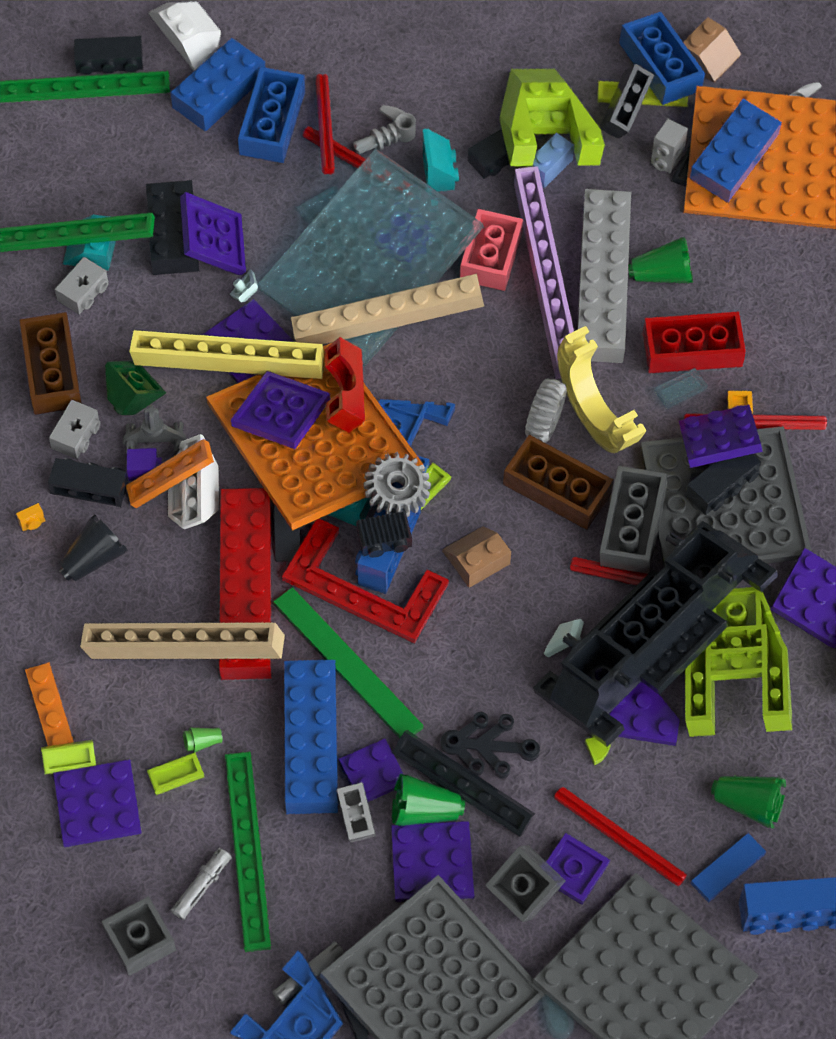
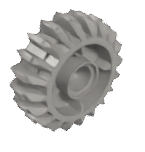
[525,378,567,443]
[363,452,431,517]

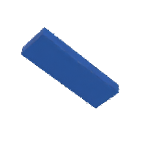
[691,833,766,903]

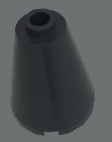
[58,514,128,582]

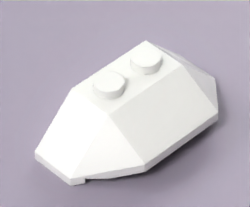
[148,2,221,71]
[168,434,219,529]

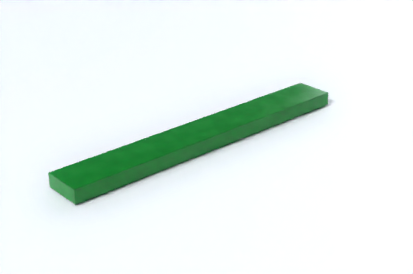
[0,71,170,103]
[0,213,155,252]
[273,587,423,739]
[225,752,271,952]

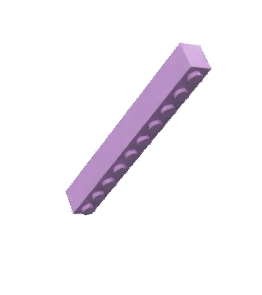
[514,166,574,379]

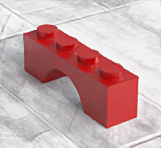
[324,337,365,433]

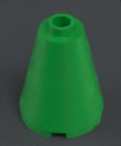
[628,237,693,284]
[392,774,465,826]
[711,776,786,829]

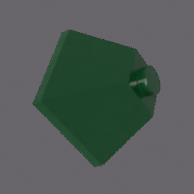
[105,361,166,415]

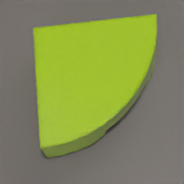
[585,737,611,765]

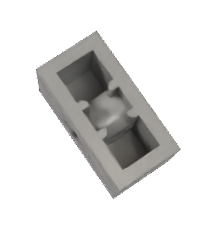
[651,119,688,174]
[55,257,108,315]
[49,400,101,459]
[337,783,376,842]

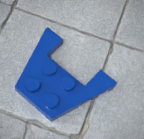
[378,399,455,473]
[230,951,344,1039]

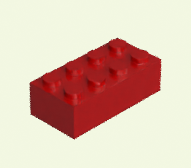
[643,312,746,373]

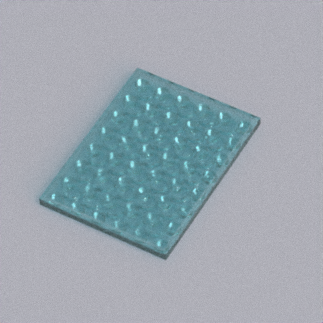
[258,149,484,367]

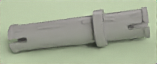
[170,848,232,920]
[272,942,344,1005]

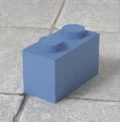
[527,133,574,188]

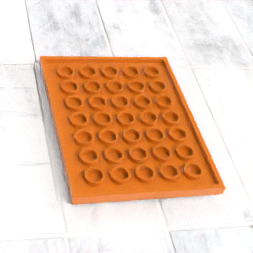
[684,86,836,229]
[206,342,423,530]

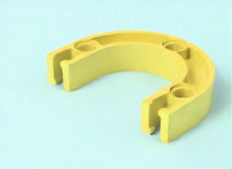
[557,326,646,453]

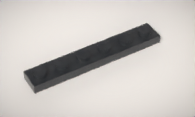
[392,730,535,837]

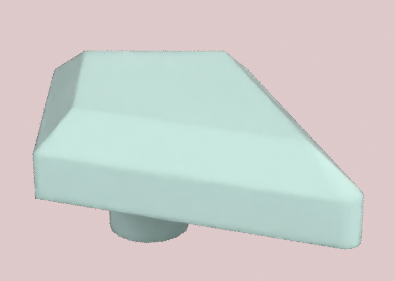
[230,269,258,302]
[544,619,584,657]

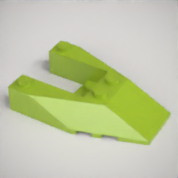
[499,69,605,166]
[685,587,792,737]

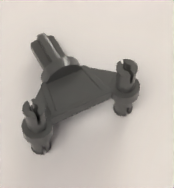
[123,405,186,457]

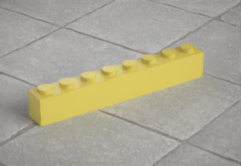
[130,330,325,379]

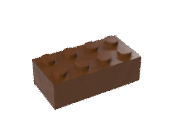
[19,312,82,415]
[503,435,614,530]

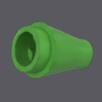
[183,728,222,753]

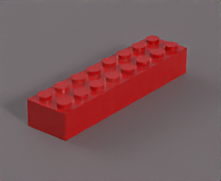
[219,488,271,680]

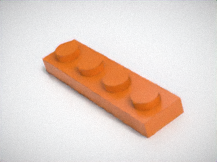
[126,439,214,508]
[25,663,74,746]

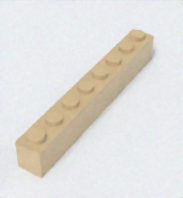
[291,274,484,344]
[80,623,285,659]

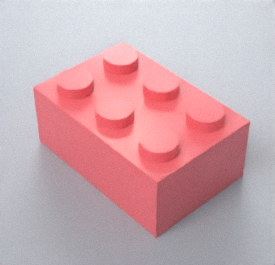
[460,209,523,291]

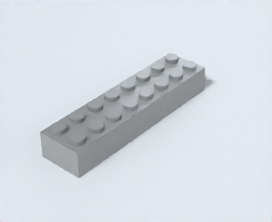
[577,189,631,363]

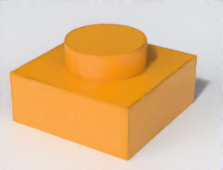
[727,391,753,414]
[16,503,45,531]

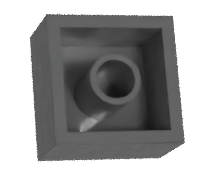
[485,845,566,922]
[101,896,176,976]

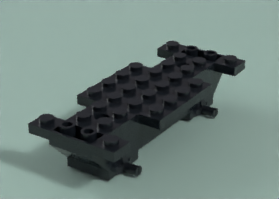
[533,521,778,747]

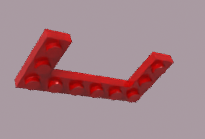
[282,519,449,644]

